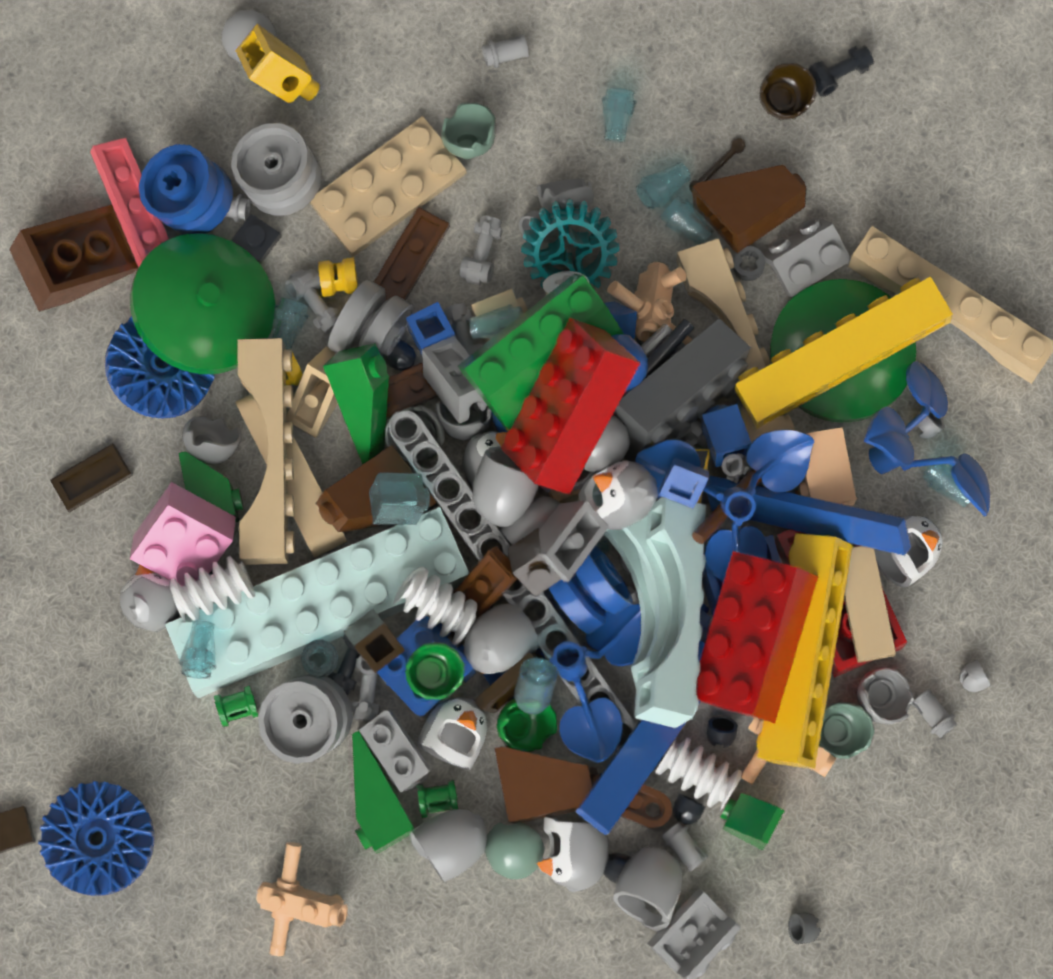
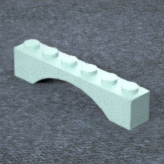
[592,484,668,689]
[635,497,706,728]

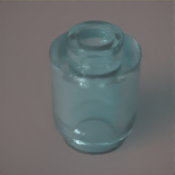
[514,658,558,714]

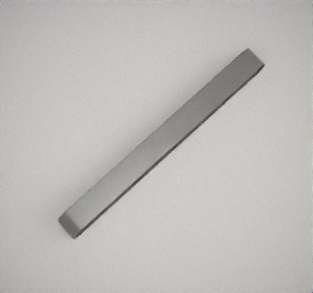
[389,411,636,751]

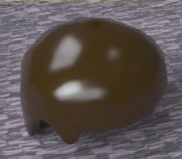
[759,63,816,120]

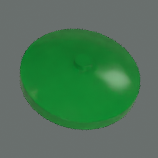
[130,233,276,374]
[770,279,916,423]

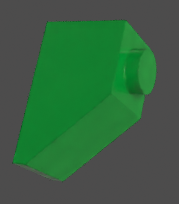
[178,451,244,522]
[720,793,785,850]

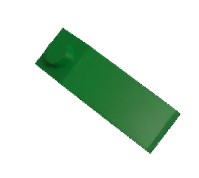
[323,343,389,465]
[352,730,414,854]

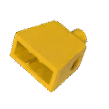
[235,24,320,103]

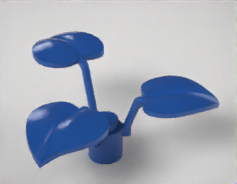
[864,361,990,517]
[635,429,814,582]
[483,604,641,762]

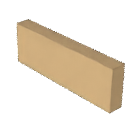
[844,546,896,663]

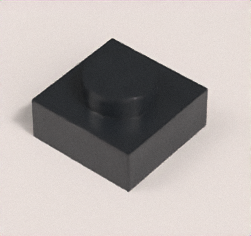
[231,214,281,265]

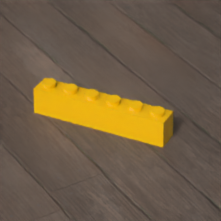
[735,276,953,429]
[757,534,853,769]

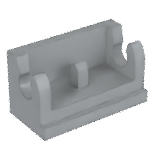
[422,336,487,424]

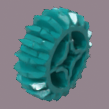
[521,199,620,289]

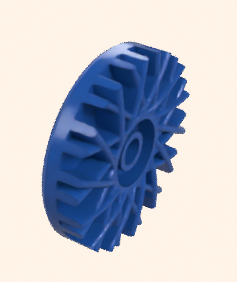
[105,316,215,419]
[38,781,155,896]

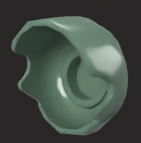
[441,103,496,159]
[819,702,875,759]
[484,821,545,880]

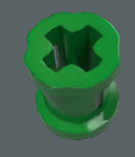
[214,685,259,728]
[417,779,459,818]

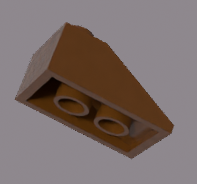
[9,204,139,312]

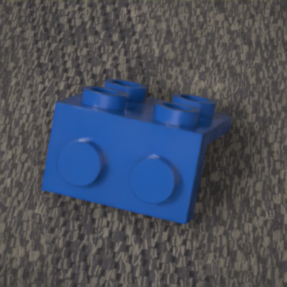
[377,615,476,716]

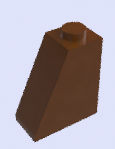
[692,165,807,253]
[316,445,437,532]
[494,747,602,823]

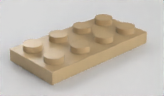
[310,116,467,257]

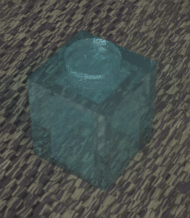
[369,473,430,525]

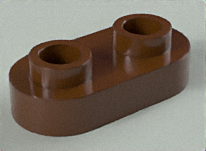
[621,784,672,829]

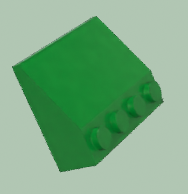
[457,273,625,432]

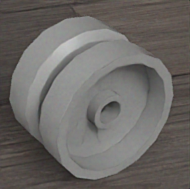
[231,123,321,216]
[328,279,414,361]
[258,674,353,764]

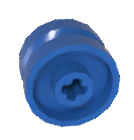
[139,144,233,235]
[549,545,633,634]

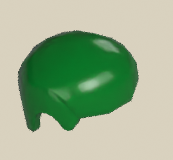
[405,642,464,700]
[496,696,557,752]

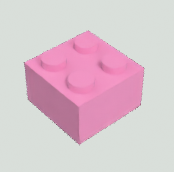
[130,482,236,587]

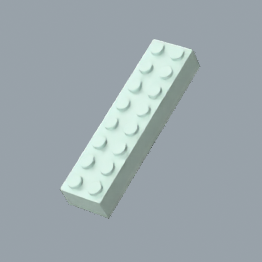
[165,507,469,698]

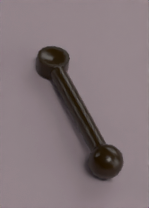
[689,138,745,193]

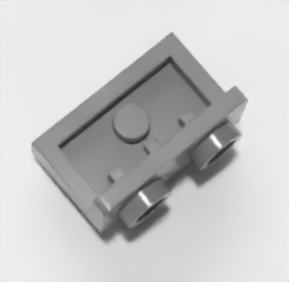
[763,218,851,298]
[359,709,430,792]
[647,888,741,979]

